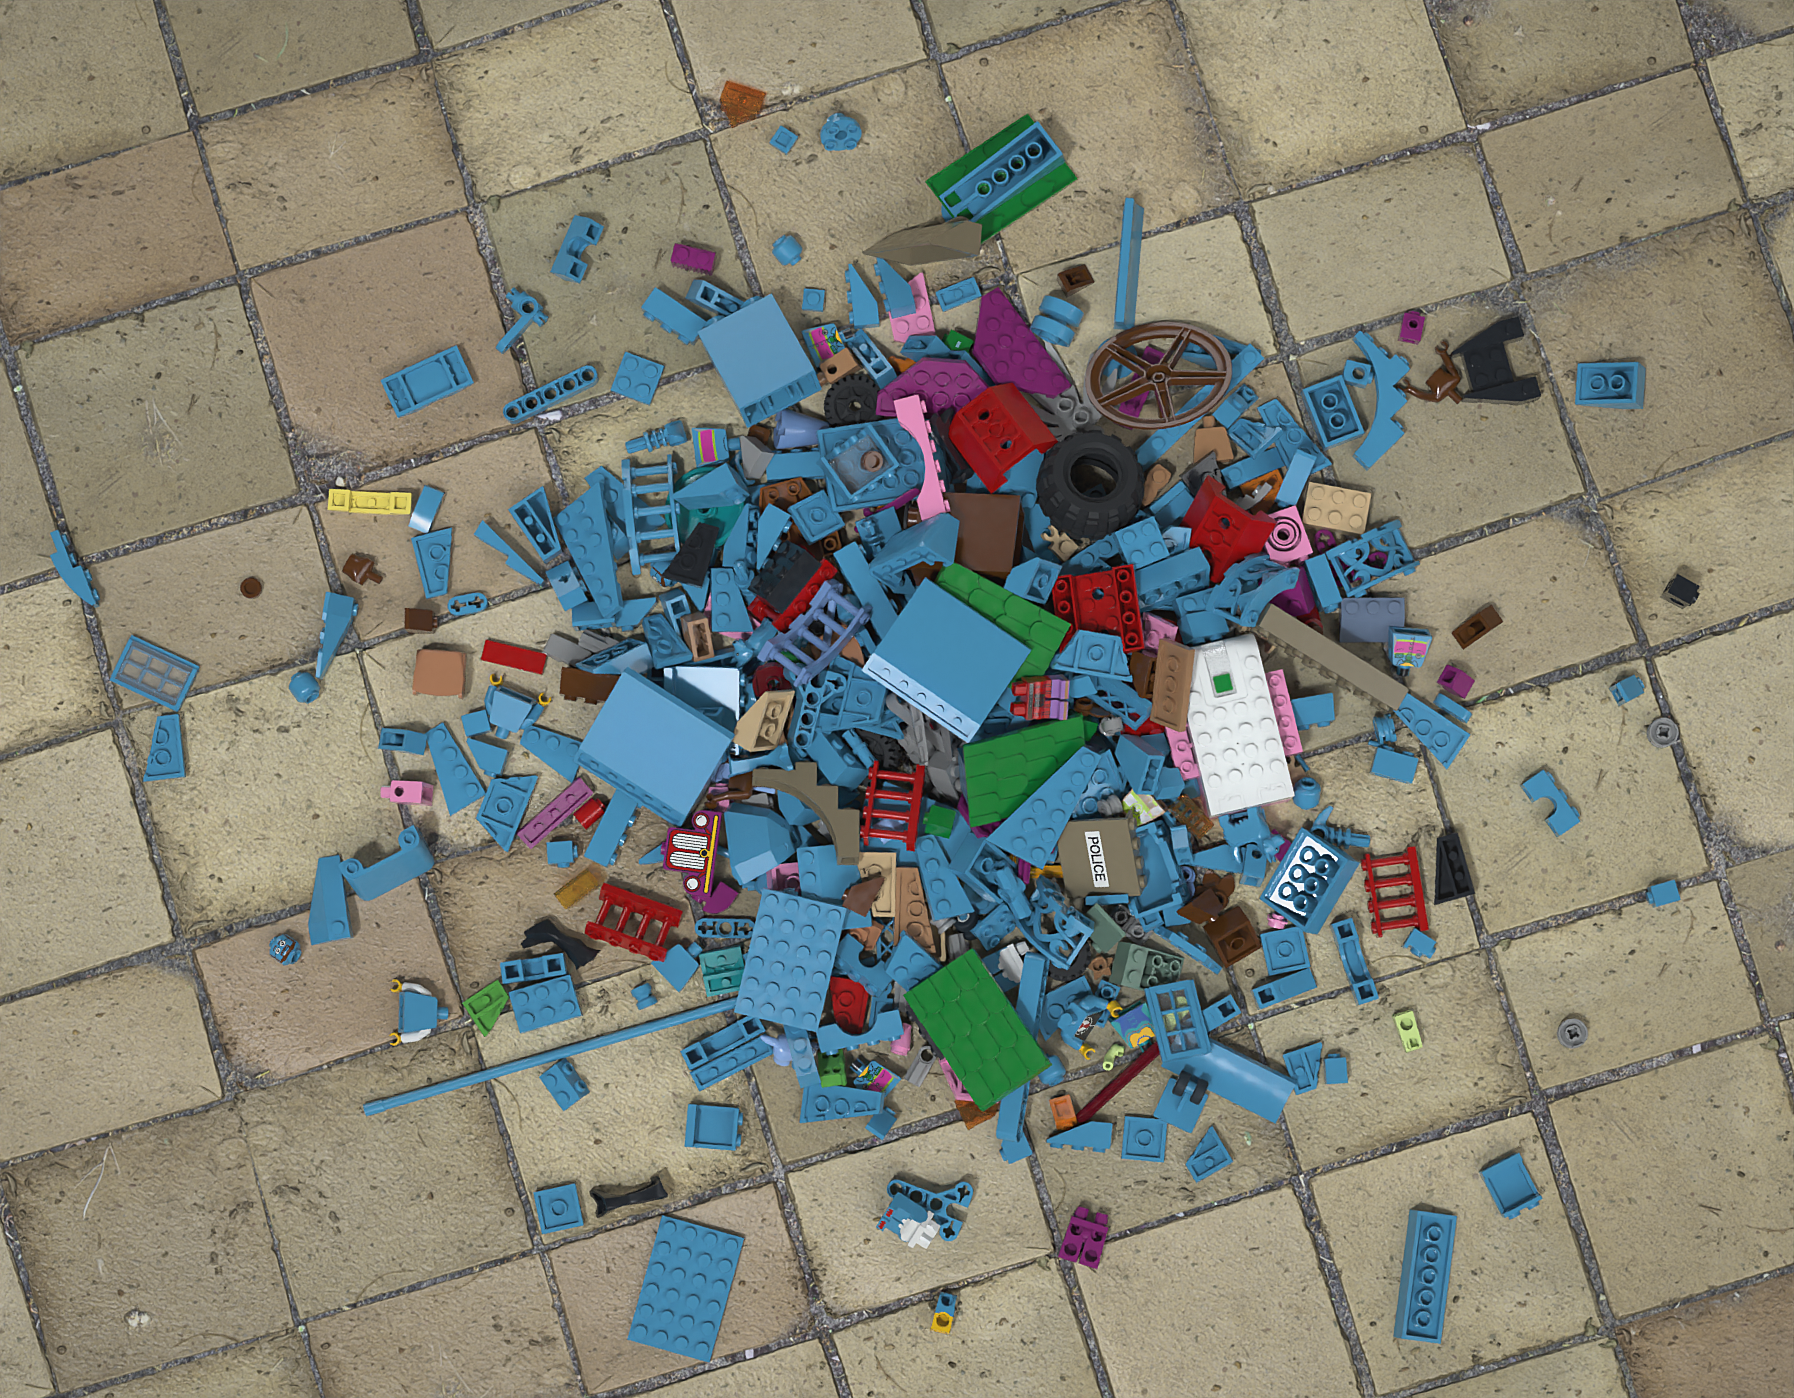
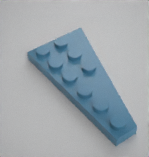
[553,481,624,619]
[985,746,1102,870]

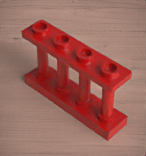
[747,543,837,634]
[860,760,925,851]
[1360,846,1429,938]
[585,882,683,962]

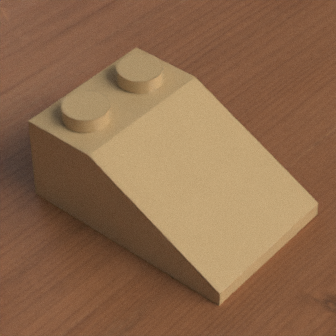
[732,689,795,752]

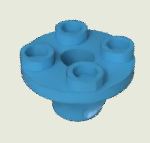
[820,113,862,151]

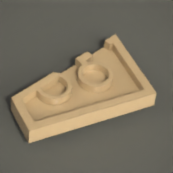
[857,852,896,917]

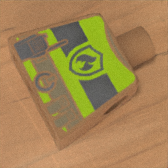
[1119,789,1169,828]

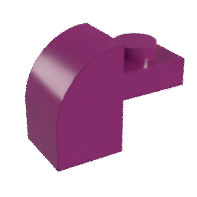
[691,881,739,914]

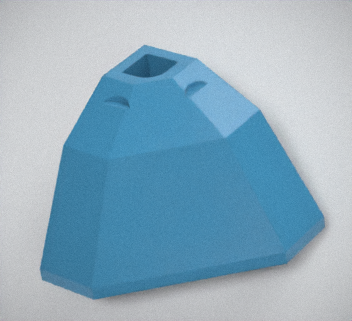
[777,744,860,825]
[724,802,801,886]

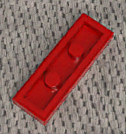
[481,640,547,675]

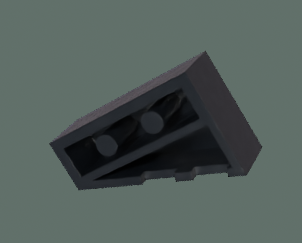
[1434,832,1476,905]

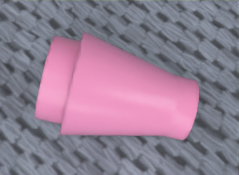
[890,1023,912,1056]

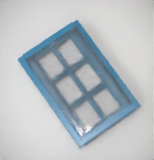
[110,635,200,712]
[1144,979,1212,1063]

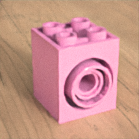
[1262,505,1313,567]

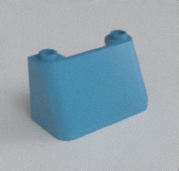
[869,513,960,590]
[1128,820,1190,919]
[337,825,435,901]

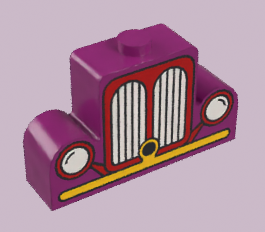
[661,810,722,898]

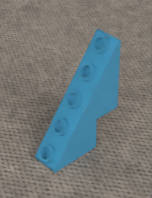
[900,336,996,387]

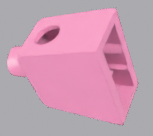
[381,780,434,806]

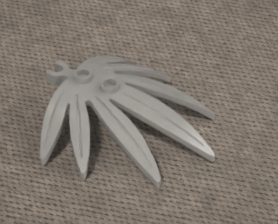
[1029,341,1118,451]

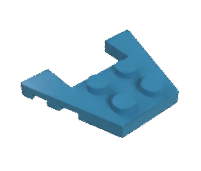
[814,655,889,733]

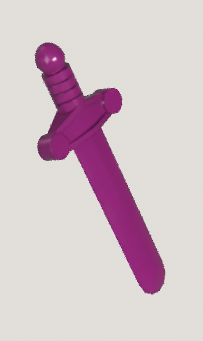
[854,488,920,533]

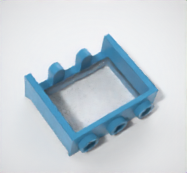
[816,424,900,504]

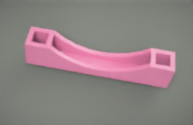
[894,395,951,522]

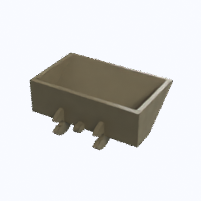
[862,216,982,266]

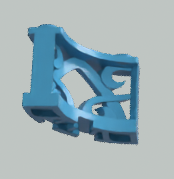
[1325,519,1420,599]
[1205,553,1300,627]
[1014,874,1094,970]

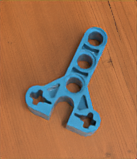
[783,663,847,749]
[887,1179,973,1241]

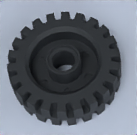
[824,375,884,428]
[842,728,901,787]

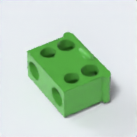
[818,1048,847,1088]

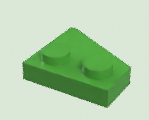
[462,980,510,1037]

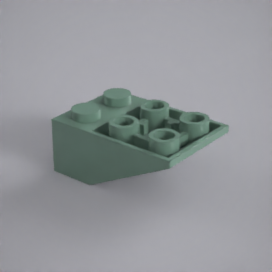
[1109,941,1184,998]

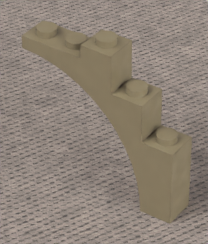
[752,760,859,865]

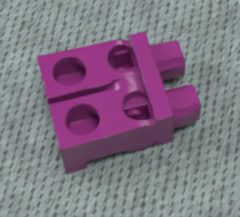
[1057,1206,1108,1269]

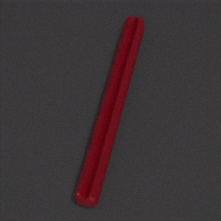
[1075,1036,1174,1124]

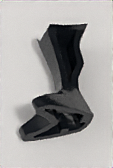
[928,407,974,485]
[521,918,601,970]
[589,1176,668,1218]

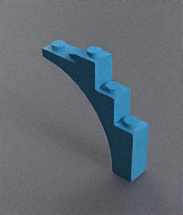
[1352,331,1410,471]

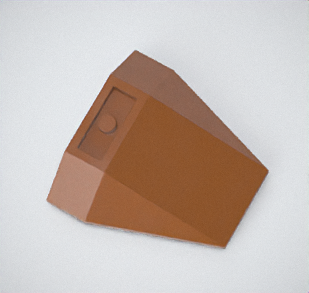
[756,477,842,570]

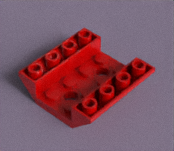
[949,382,1058,494]
[1179,475,1278,584]
[1052,564,1145,654]

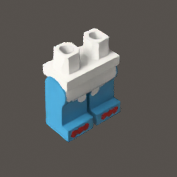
[982,941,1030,993]
[876,1192,941,1249]

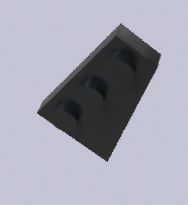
[1179,450,1228,521]
[661,522,719,589]

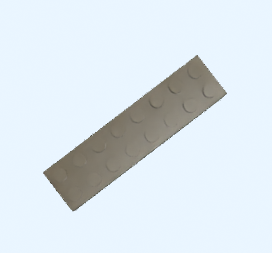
[1250,603,1409,712]

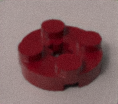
[752,662,793,697]

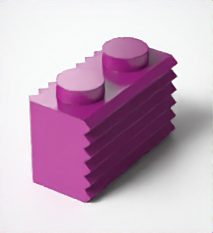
[670,243,716,276]

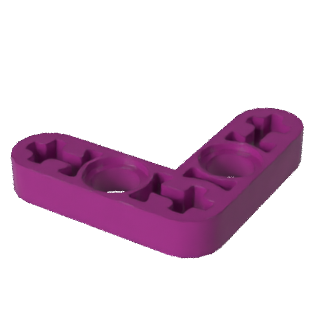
[1314,529,1387,588]

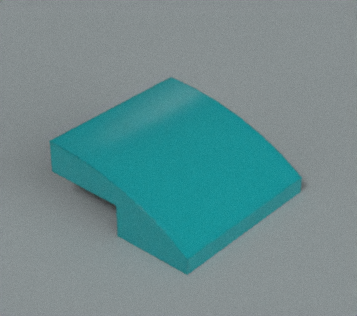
[699,945,745,997]

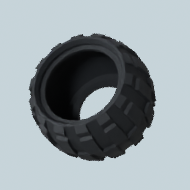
[1036,430,1145,541]

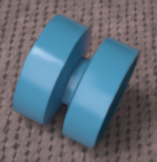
[1029,295,1084,347]

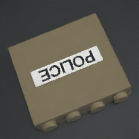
[1057,810,1147,898]

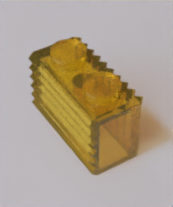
[554,868,600,911]

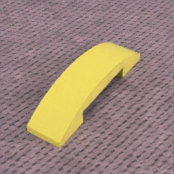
[328,489,412,515]

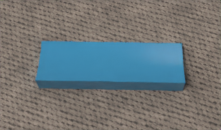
[1113,198,1144,330]
[1161,1024,1296,1124]
[1393,1209,1457,1344]

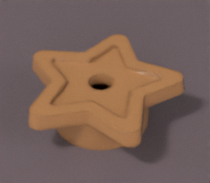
[1088,953,1113,980]

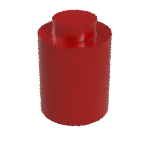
[573,798,606,830]

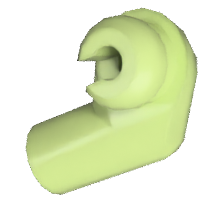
[1103,1044,1124,1070]

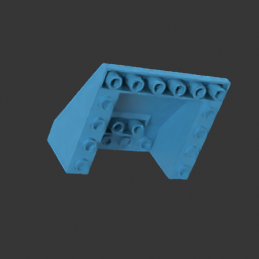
[862,577,1032,743]
[573,666,735,828]

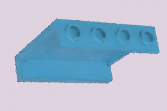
[664,665,746,755]

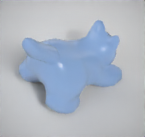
[760,1034,819,1066]

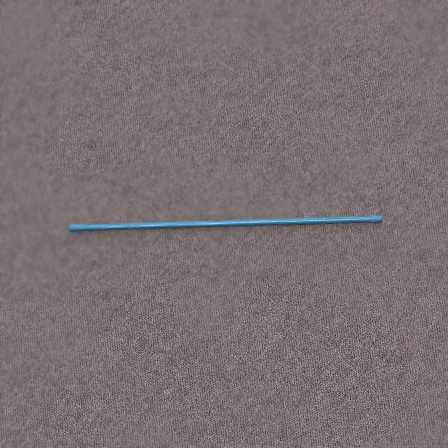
[363,956,876,1117]

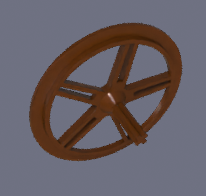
[1085,322,1232,430]

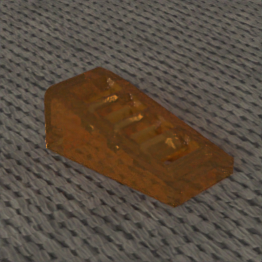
[1168,794,1214,840]

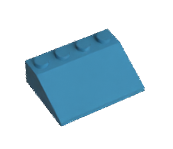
[1259,827,1360,934]
[796,842,872,930]

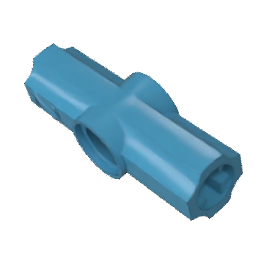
[991,859,1032,920]

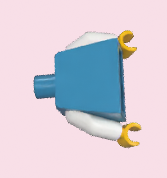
[389,979,448,1046]

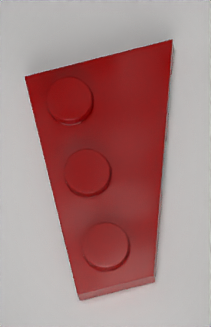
[829,976,869,1045]

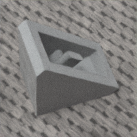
[740,435,775,479]

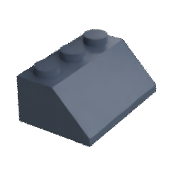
[1339,598,1405,643]

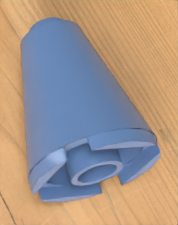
[773,408,832,449]

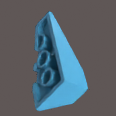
[315,592,359,680]

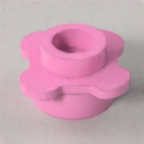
[1267,912,1288,929]

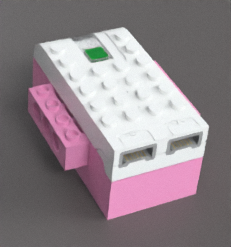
[1164,633,1303,821]

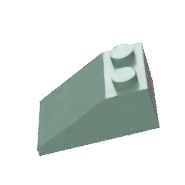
[1080,903,1126,954]

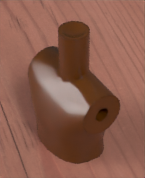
[342,553,383,586]

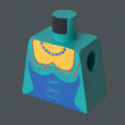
[1108,999,1155,1053]

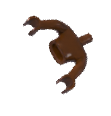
[1397,341,1463,404]
[704,754,762,810]

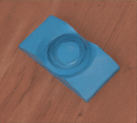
[380,345,474,418]

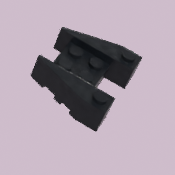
[1449,316,1541,406]

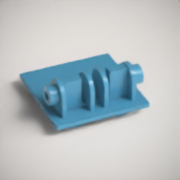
[855,506,902,560]

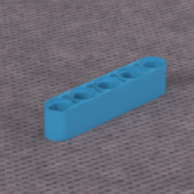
[503,365,598,424]

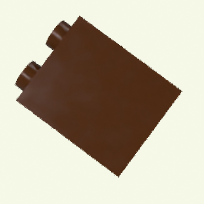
[905,491,1025,588]

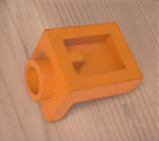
[1049,1094,1078,1131]

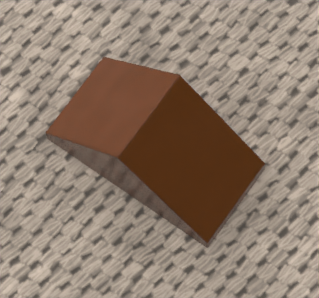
[1057,264,1095,298]

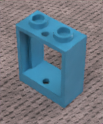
[1302,554,1342,614]

